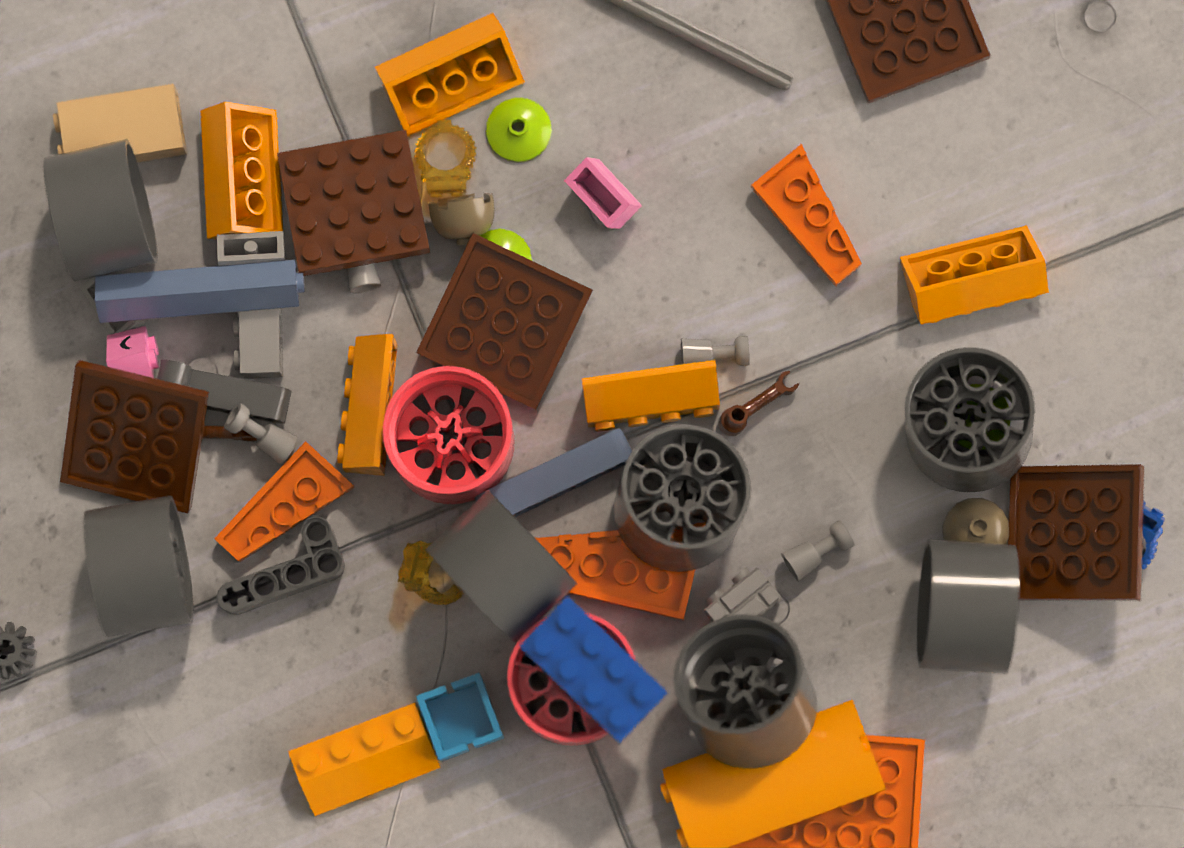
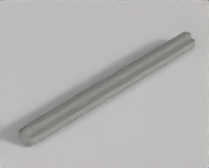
[607,0,793,91]

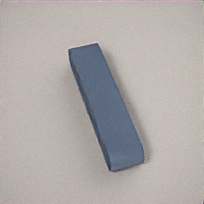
[474,428,632,517]

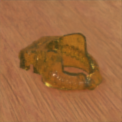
[414,120,477,198]
[398,540,465,605]

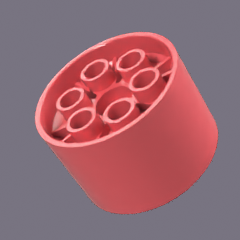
[383,366,515,504]
[507,613,636,746]

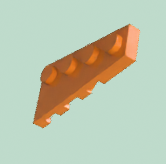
[751,144,862,286]
[214,441,355,562]

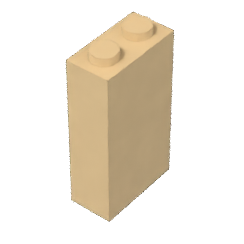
[53,84,187,162]

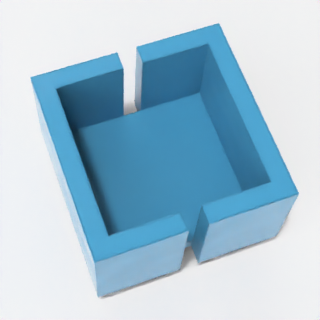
[416,672,504,762]

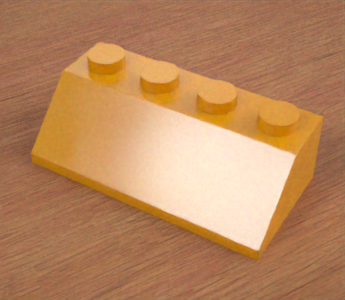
[375,13,525,136]
[200,102,283,240]
[900,225,1049,325]
[337,334,398,476]
[582,360,720,432]
[288,703,441,816]

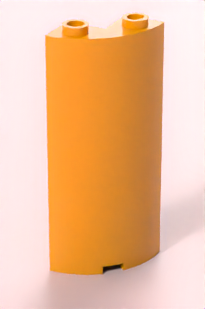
[660,699,886,848]

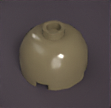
[428,193,495,245]
[942,498,1009,544]

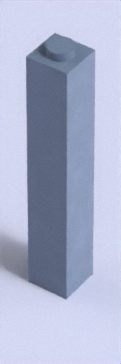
[95,260,305,323]

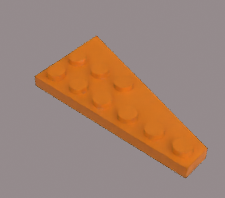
[534,522,706,621]

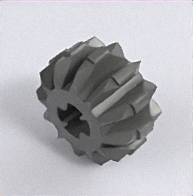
[0,622,37,680]

